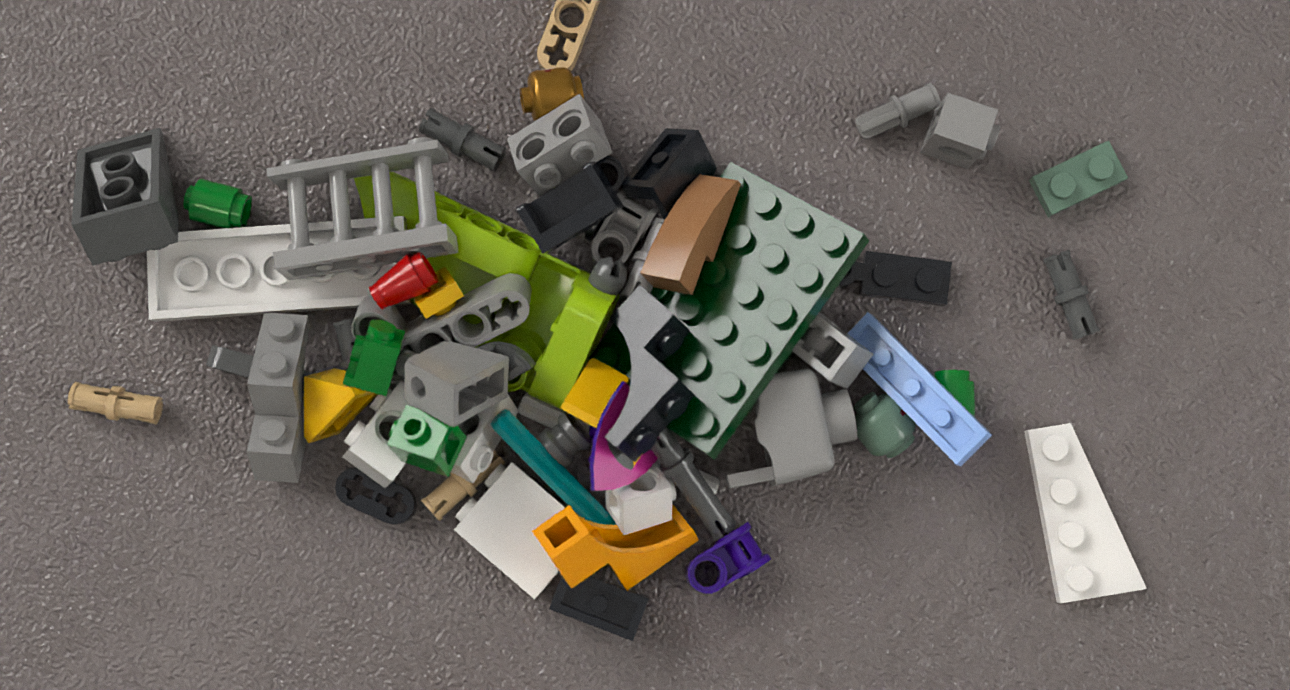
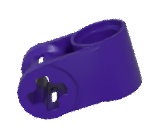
[685,521,771,594]

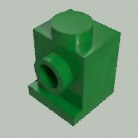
[343,320,405,396]

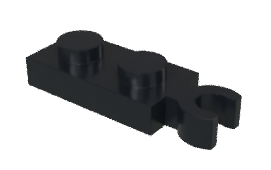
[837,251,952,306]

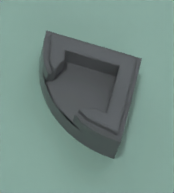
[477,342,536,382]

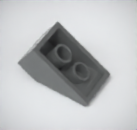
[71,128,178,265]

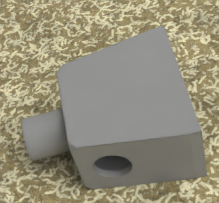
[396,341,509,427]

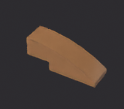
[640,174,741,295]

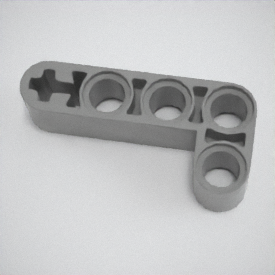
[351,273,532,383]

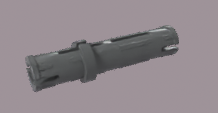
[651,427,736,539]

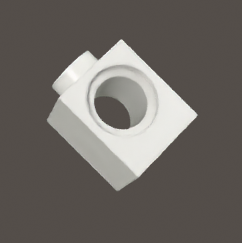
[605,463,676,535]

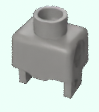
[726,369,857,489]

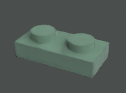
[1029,140,1128,218]

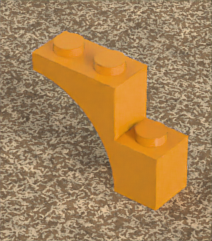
[532,504,699,590]

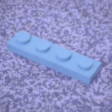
[847,312,992,467]

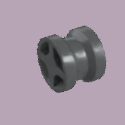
[538,411,593,468]

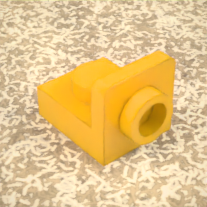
[413,267,464,319]

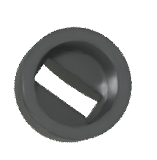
[588,257,627,295]

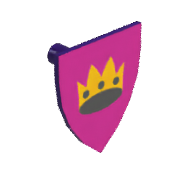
[588,381,658,491]

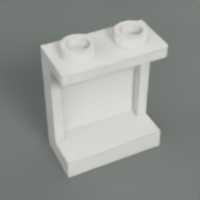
[454,462,566,599]

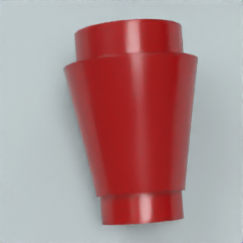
[369,251,439,310]

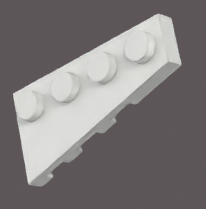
[1024,423,1147,603]

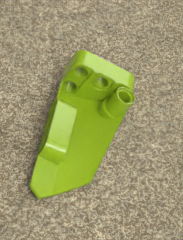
[354,172,619,411]

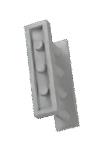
[266,137,458,280]

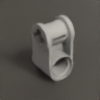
[591,189,659,268]

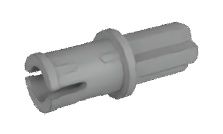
[855,83,941,139]

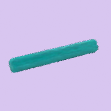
[490,409,617,525]

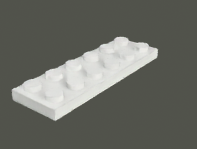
[147,216,411,322]

